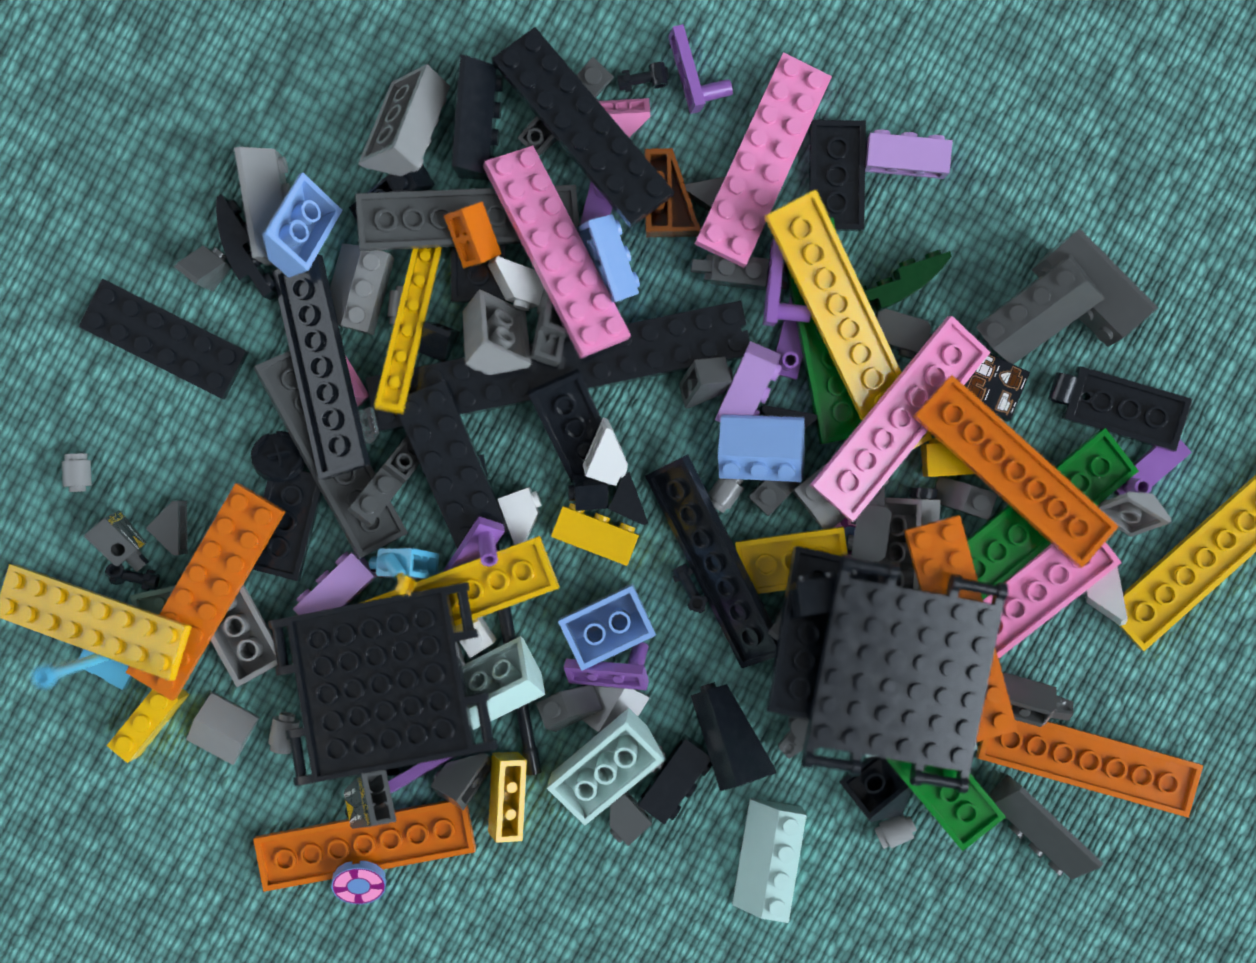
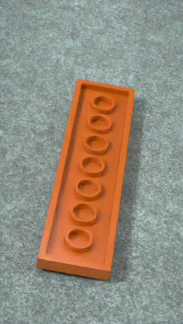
[913,375,1119,568]
[125,483,286,701]
[904,515,1018,742]
[976,720,1203,818]
[253,800,476,892]

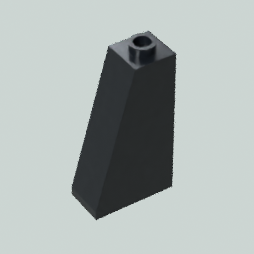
[691,682,776,791]

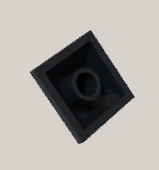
[839,757,912,822]

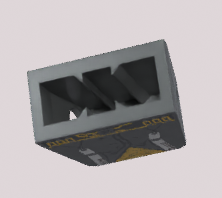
[84,510,150,572]
[344,770,396,829]

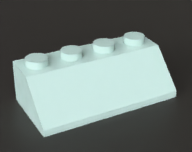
[462,636,545,730]
[547,708,665,825]
[732,798,806,923]

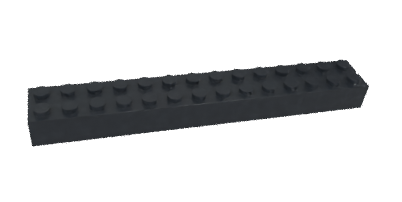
[365,300,750,432]

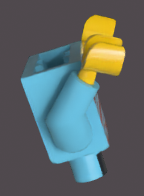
[369,548,439,596]

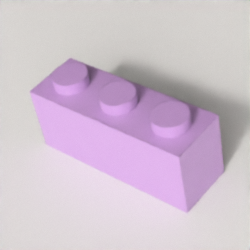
[865,130,953,179]
[715,341,782,422]
[293,552,377,615]

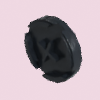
[251,431,306,482]

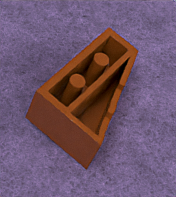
[645,148,701,237]

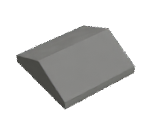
[1097,492,1172,537]
[583,686,650,732]
[186,692,260,765]

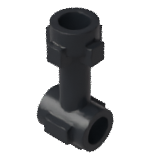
[617,62,669,92]
[105,563,160,591]
[672,563,708,613]

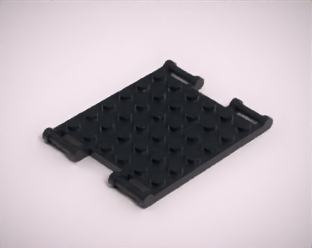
[801,554,1009,794]
[268,582,498,786]

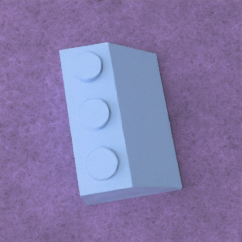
[263,172,343,278]
[577,214,640,303]
[718,415,805,482]
[558,583,656,671]

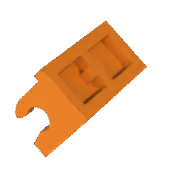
[444,202,502,268]

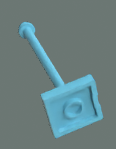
[33,649,132,690]

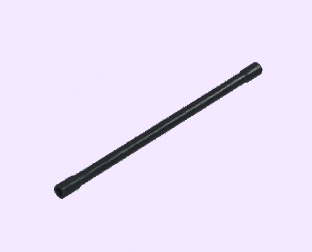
[478,454,542,776]

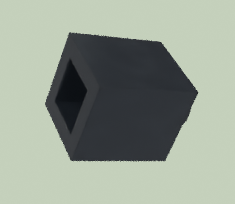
[567,473,608,511]

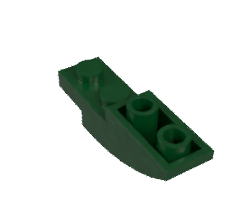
[861,250,952,311]

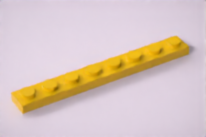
[375,247,443,414]

